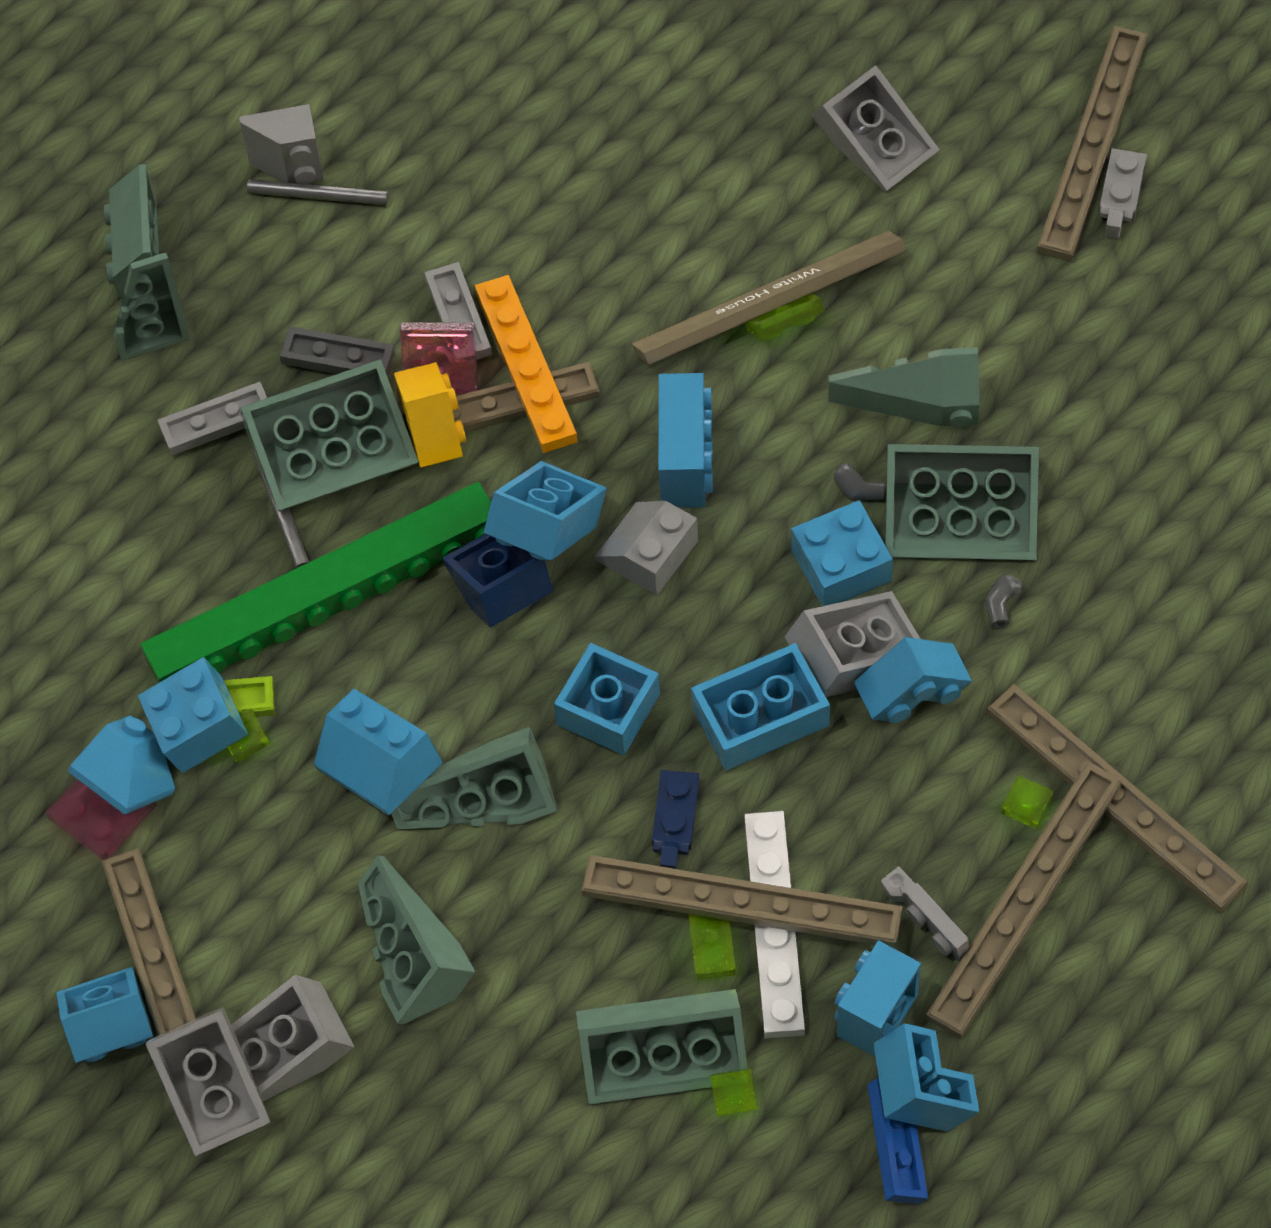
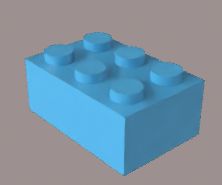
[658,373,713,508]
[484,461,607,561]
[691,643,830,771]

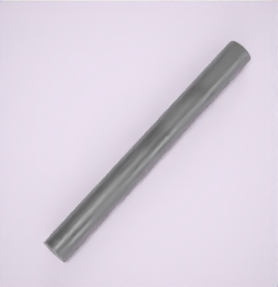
[247,179,388,206]
[251,448,309,568]

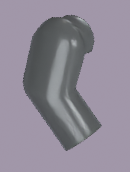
[834,463,884,500]
[985,574,1022,629]

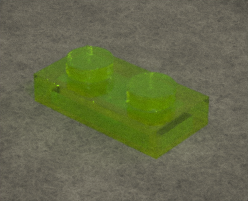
[745,293,825,340]
[688,914,736,980]

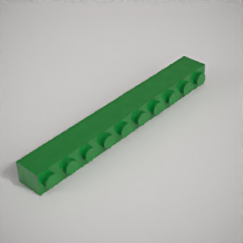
[140,481,491,683]

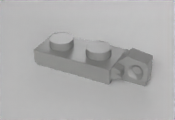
[1099,148,1147,240]
[881,866,969,962]

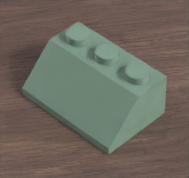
[104,164,160,297]

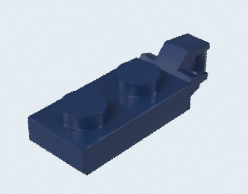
[652,770,700,869]

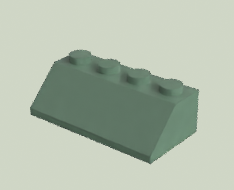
[576,989,749,1104]

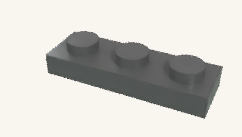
[280,326,395,377]

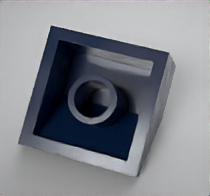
[442,534,553,627]

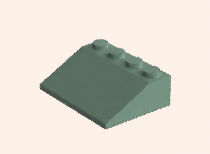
[241,359,419,512]
[885,444,1039,560]

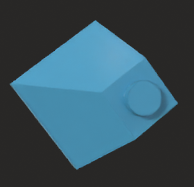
[68,715,175,815]

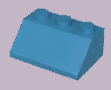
[314,689,443,816]

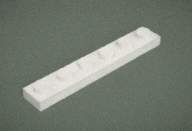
[744,811,805,1039]

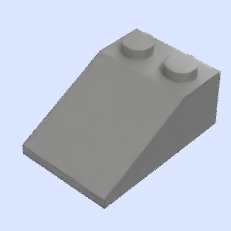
[811,65,940,192]
[785,591,920,697]
[231,975,354,1101]
[146,1007,271,1156]

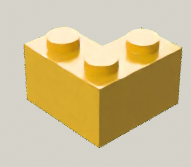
[394,362,466,468]

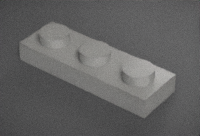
[424,262,492,366]
[157,382,267,456]

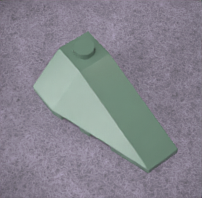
[114,253,190,361]
[828,347,980,428]
[391,727,557,829]
[358,855,475,1024]

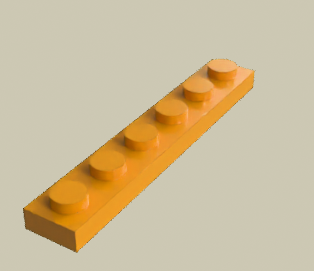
[474,275,578,453]

